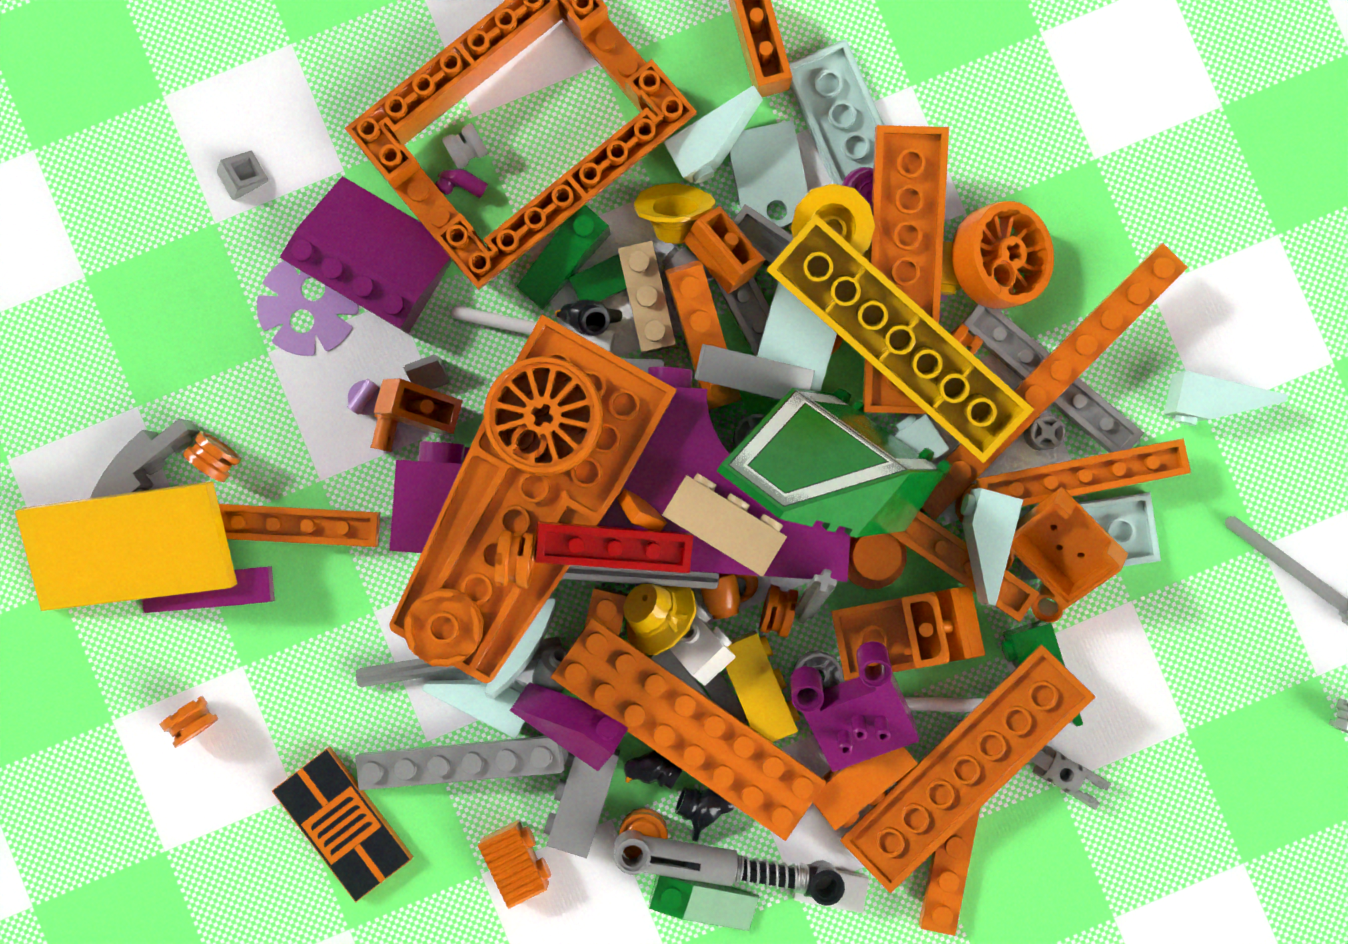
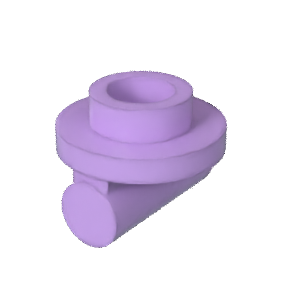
[347,379,380,415]

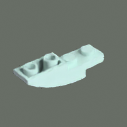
[481,598,556,699]

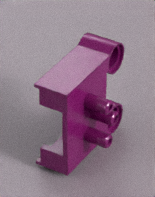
[790,641,919,772]

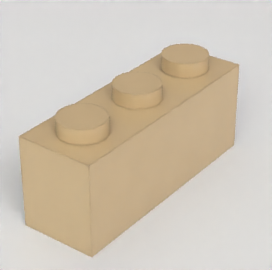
[618,241,676,355]
[662,473,787,577]

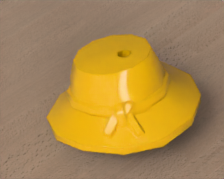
[634,183,716,244]
[791,183,875,255]
[623,583,697,655]

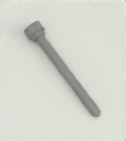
[1225,516,1348,626]

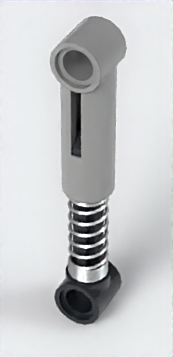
[614,830,845,906]

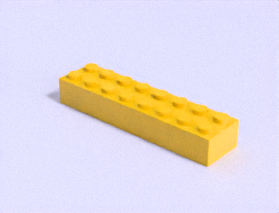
[766,214,1034,463]

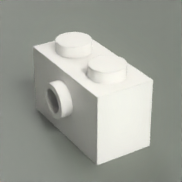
[670,603,736,686]

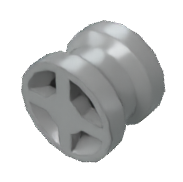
[1024,415,1066,451]

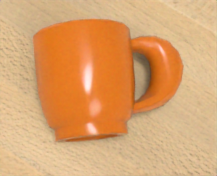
[700,573,759,619]

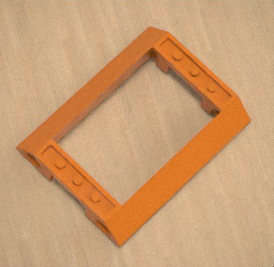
[345,0,697,290]

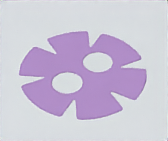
[257,261,358,356]

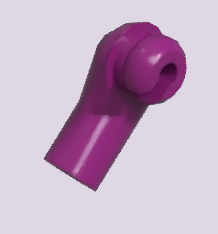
[435,169,488,199]

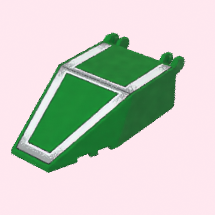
[717,388,953,538]

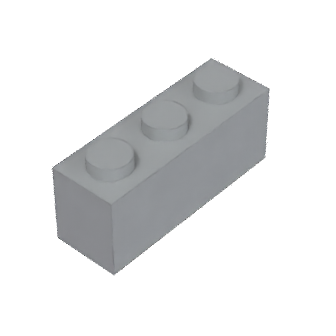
[543,749,620,859]

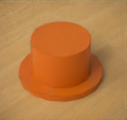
[848,533,907,589]

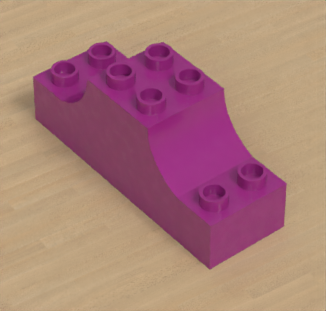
[389,367,850,582]

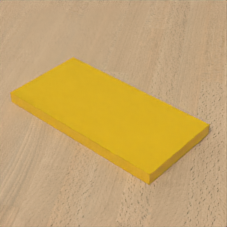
[15,481,237,611]

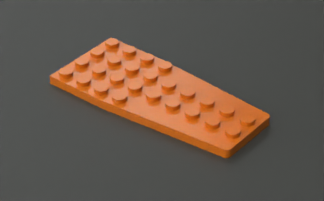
[389,315,677,683]

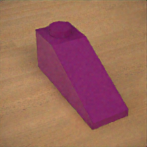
[509,682,628,771]

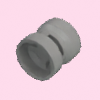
[442,123,489,169]

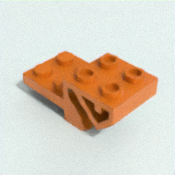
[831,586,985,681]

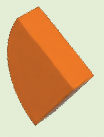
[617,489,667,531]

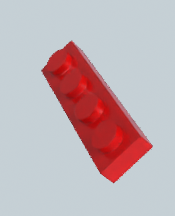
[534,521,694,573]

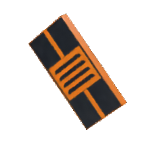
[272,746,414,903]

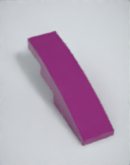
[142,566,275,613]

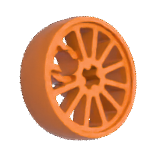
[951,201,1054,309]
[483,356,603,476]

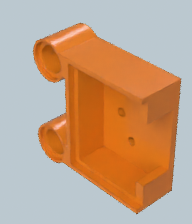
[1005,487,1128,622]

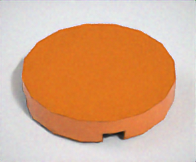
[404,588,484,667]

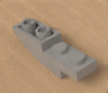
[90,419,200,498]

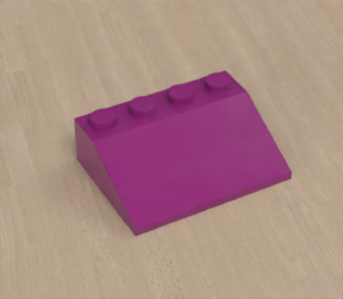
[279,176,453,334]

